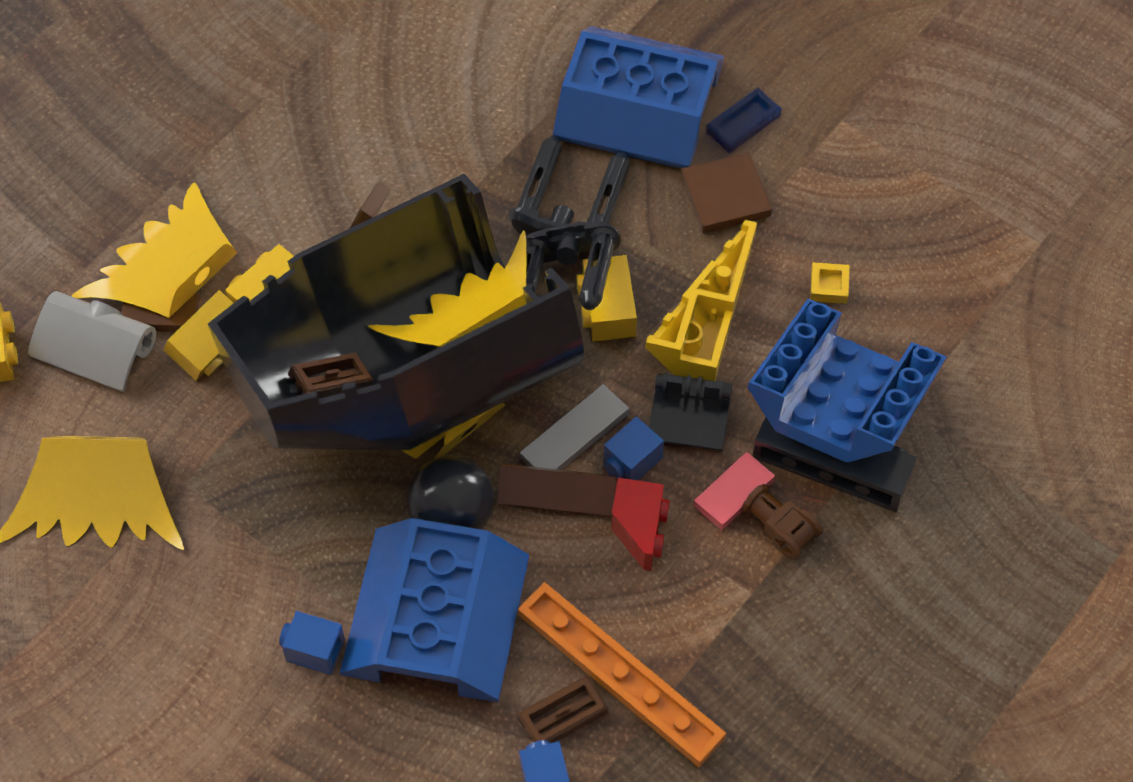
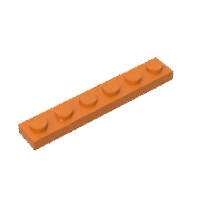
[518,582,727,767]

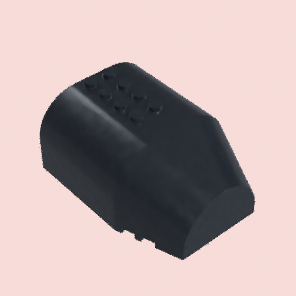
[208,174,584,450]

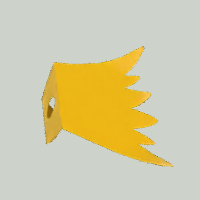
[71,182,237,318]
[368,230,527,347]
[0,436,184,550]

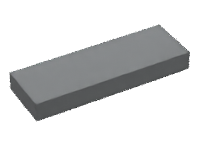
[520,384,629,470]

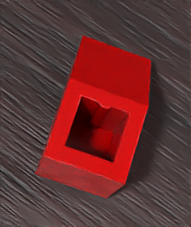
[611,478,670,571]

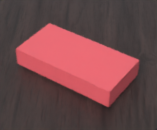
[694,452,775,531]

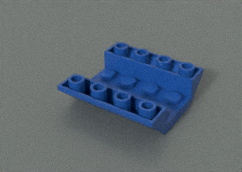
[552,26,724,169]
[748,299,947,463]
[340,518,529,703]

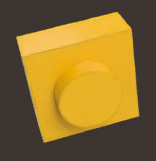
[810,262,849,304]

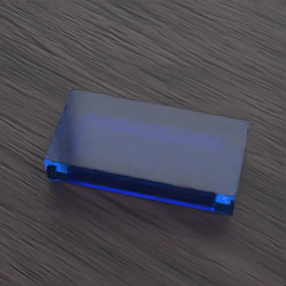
[706,87,782,154]

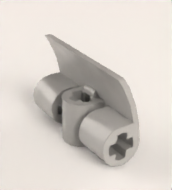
[28,291,156,392]

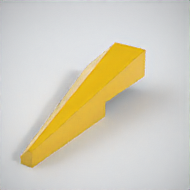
[645,220,757,381]

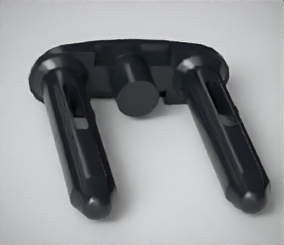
[508,135,630,236]
[526,222,621,310]

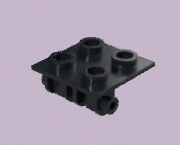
[649,372,733,451]

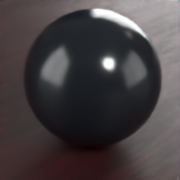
[407,455,494,530]

